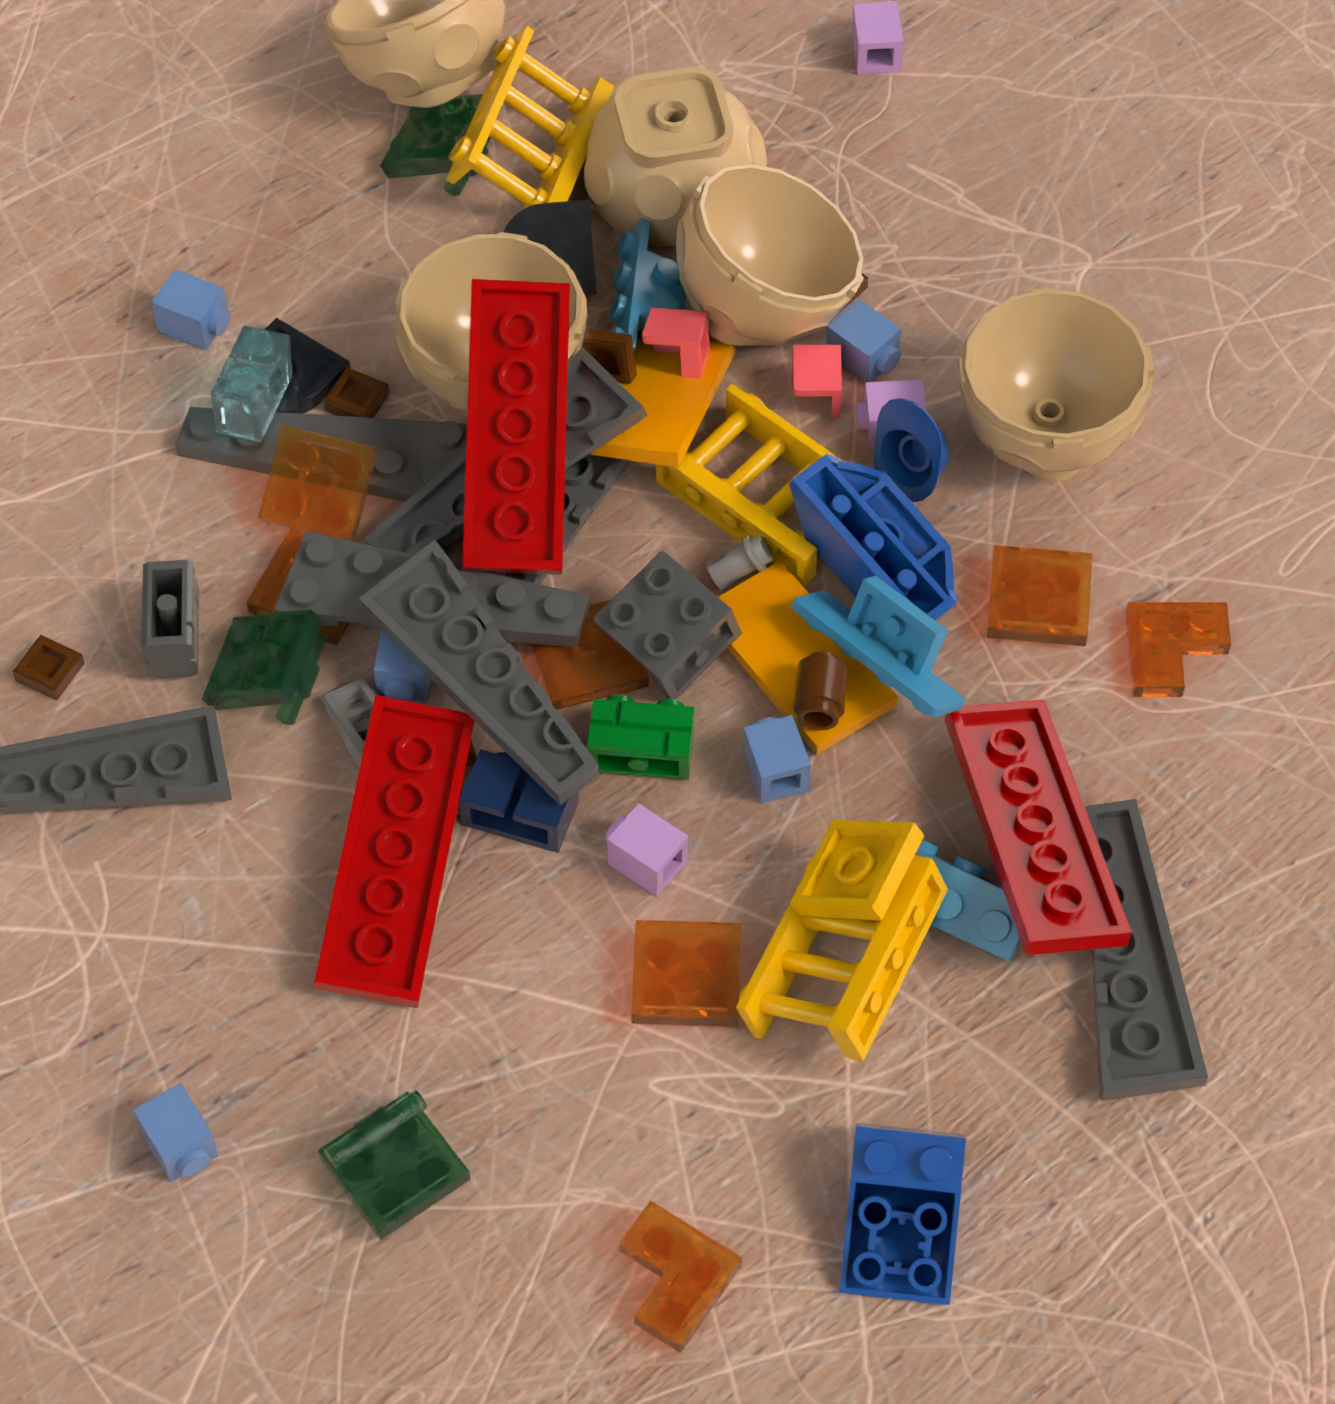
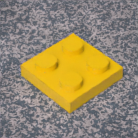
[789,820,925,921]

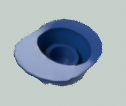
[873,398,950,503]

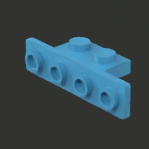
[608,218,686,349]
[791,576,966,718]
[915,839,1021,961]

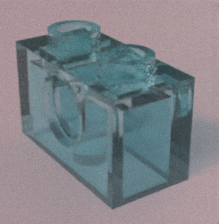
[211,325,293,442]

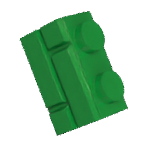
[587,695,695,780]

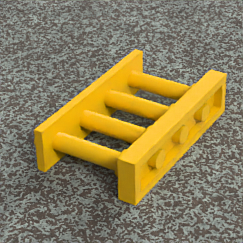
[446,26,615,209]
[656,383,843,587]
[736,855,948,1062]

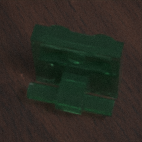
[379,94,491,196]
[202,609,326,725]
[318,1090,471,1240]

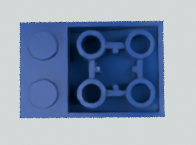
[839,1123,966,1305]

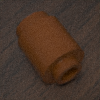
[794,651,848,730]

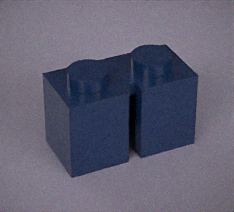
[459,749,579,853]

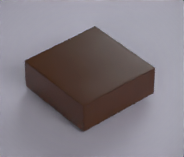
[582,329,637,384]
[324,367,390,418]
[13,634,85,700]

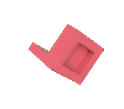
[642,307,710,378]
[792,345,842,417]

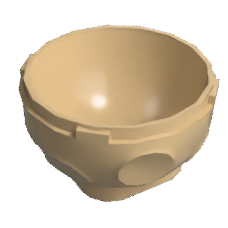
[323,0,506,108]
[584,67,767,247]
[676,164,865,346]
[395,232,588,417]
[958,288,1155,482]

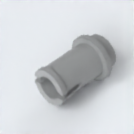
[706,535,773,589]

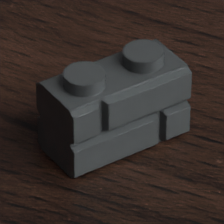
[141,560,199,678]

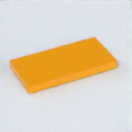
[590,334,736,468]
[718,560,898,755]

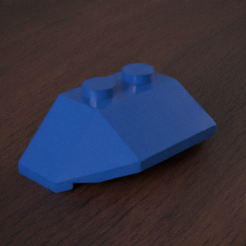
[789,454,957,621]

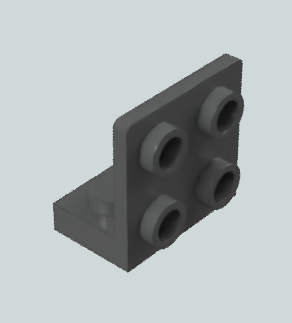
[594,551,742,700]

